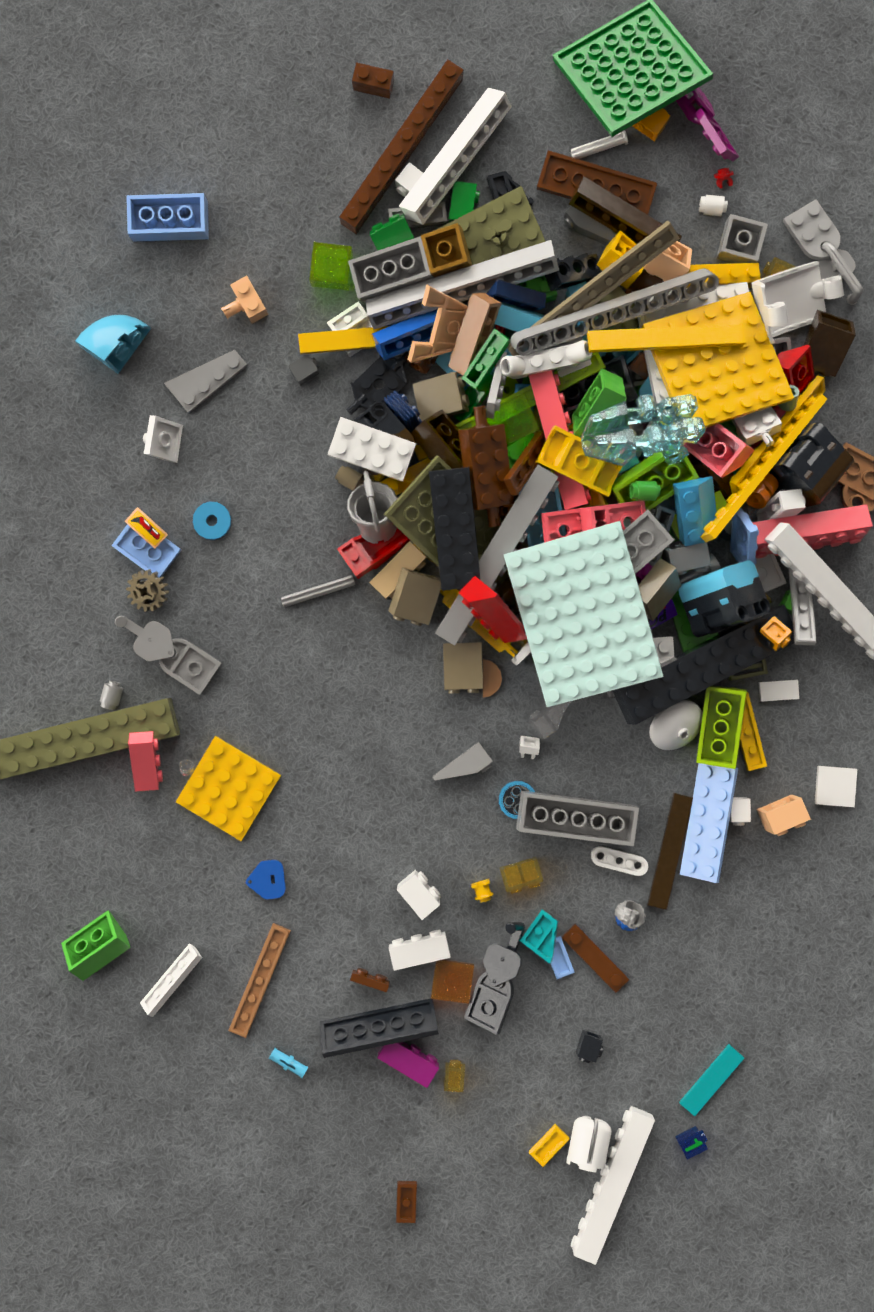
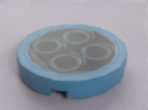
[499,781,535,819]

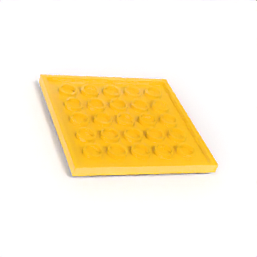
[641,292,794,434]

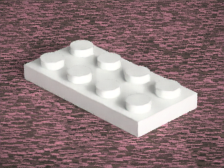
[327,417,416,482]

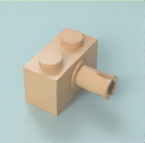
[221,276,268,324]

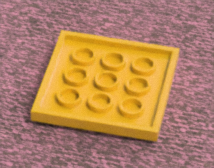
[176,736,281,841]

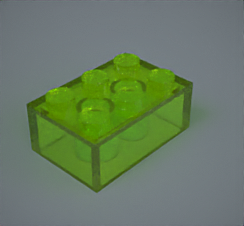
[469,392,540,444]

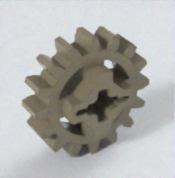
[126,569,169,612]

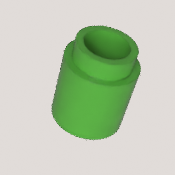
[629,481,661,501]

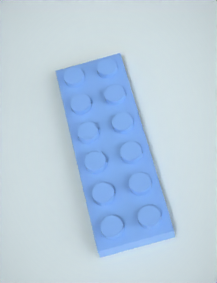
[680,763,738,883]

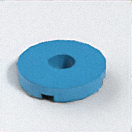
[193,502,232,540]

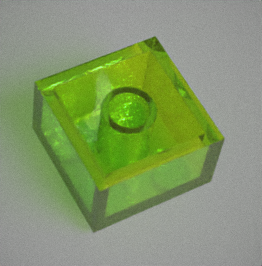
[309,242,353,291]

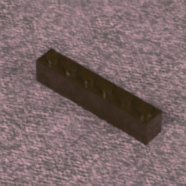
[569,177,682,244]

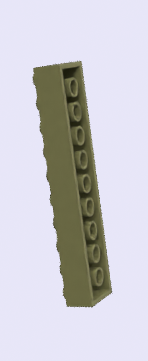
[0,698,181,779]

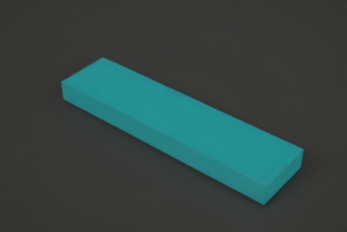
[679,1044,744,1116]

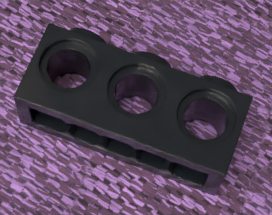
[544,253,602,292]

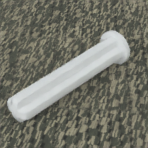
[571,130,628,159]

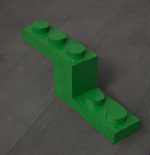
[454,329,510,422]

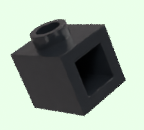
[576,1030,603,1063]

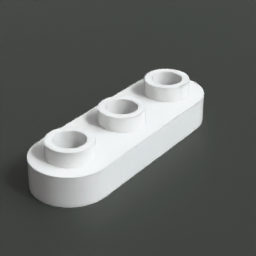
[591,846,648,876]

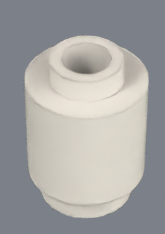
[699,195,728,216]

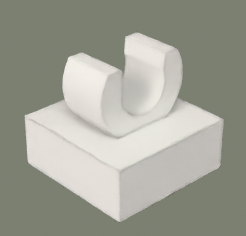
[519,736,540,759]

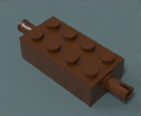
[458,406,514,527]

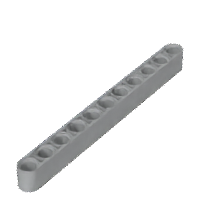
[510,268,719,356]

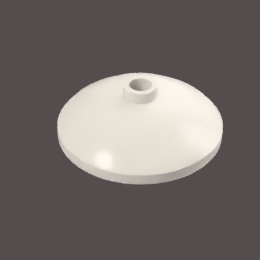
[649,700,703,750]

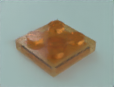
[431,960,474,1004]

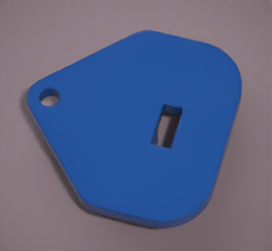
[246,860,286,899]

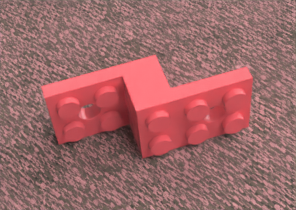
[541,501,646,543]

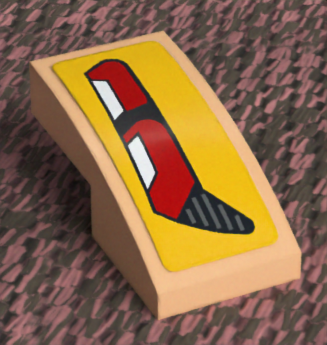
[125,507,168,549]

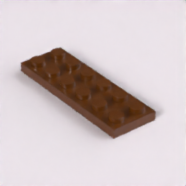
[537,150,657,215]

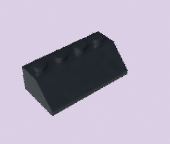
[560,355,638,424]

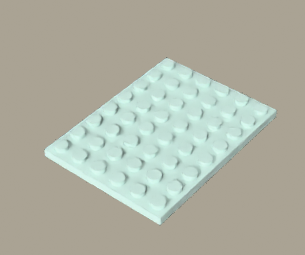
[504,521,663,707]

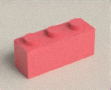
[128,731,163,792]

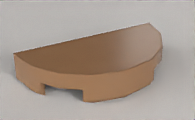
[483,659,502,698]

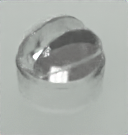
[178,759,194,776]

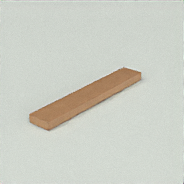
[228,923,291,1038]

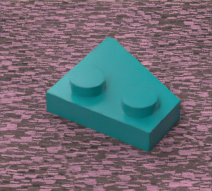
[520,909,559,964]

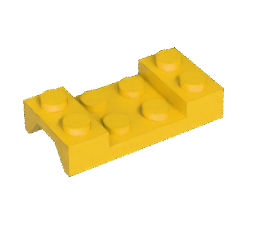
[536,425,626,497]

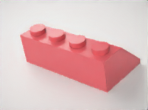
[665,417,754,478]

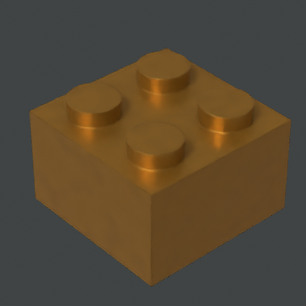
[421,223,472,277]

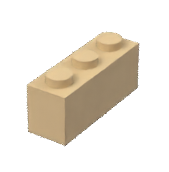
[369,541,426,600]

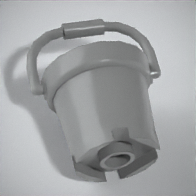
[347,471,398,544]

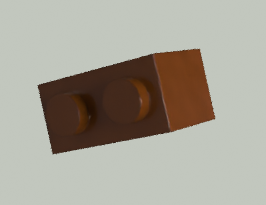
[352,62,394,99]

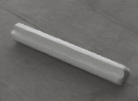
[281,575,355,607]

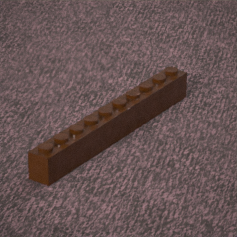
[339,59,464,235]

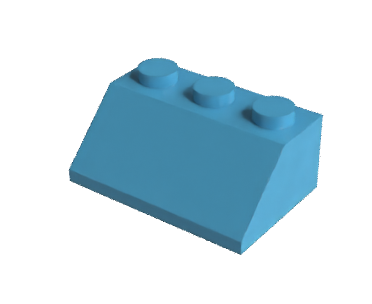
[673,476,717,546]

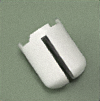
[566,1116,612,1172]

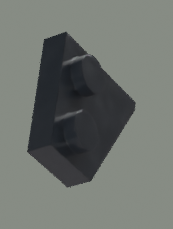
[486,171,534,205]

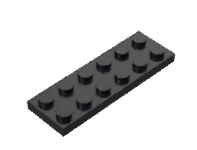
[429,467,481,590]
[320,998,439,1058]

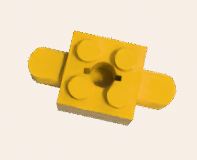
[597,231,644,289]

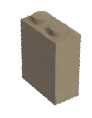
[413,371,470,422]
[638,558,681,621]
[388,567,441,626]
[443,642,483,694]

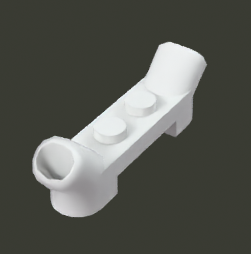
[500,340,592,379]

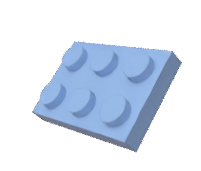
[730,507,759,565]
[112,524,182,578]

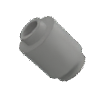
[100,681,123,710]

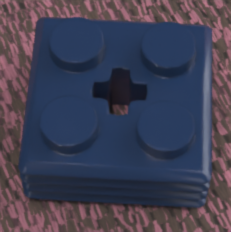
[384,391,422,433]

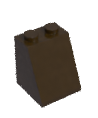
[803,309,856,377]

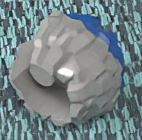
[615,900,646,931]

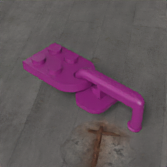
[676,87,739,162]

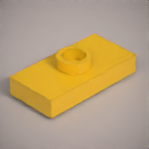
[529,1124,570,1167]

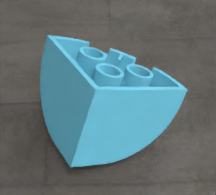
[75,315,151,374]

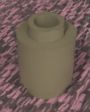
[335,465,364,491]

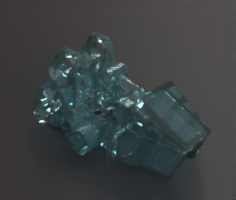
[581,394,706,466]

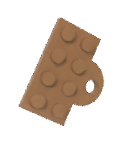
[837,442,874,512]

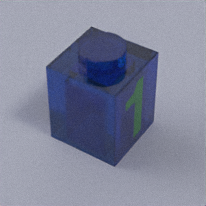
[675,1126,708,1160]

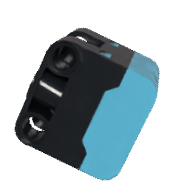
[678,560,771,637]

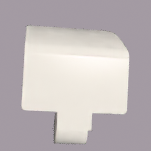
[751,261,844,344]

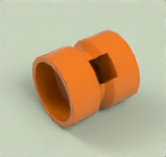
[745,473,779,509]

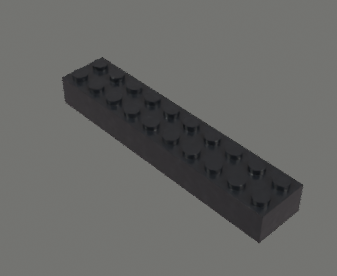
[612,605,795,725]

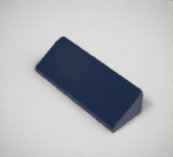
[486,280,546,311]

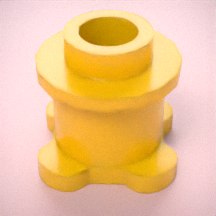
[471,879,494,903]

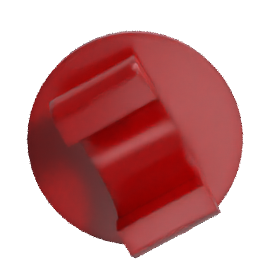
[714,168,734,189]

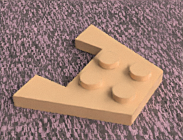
[408,285,468,363]

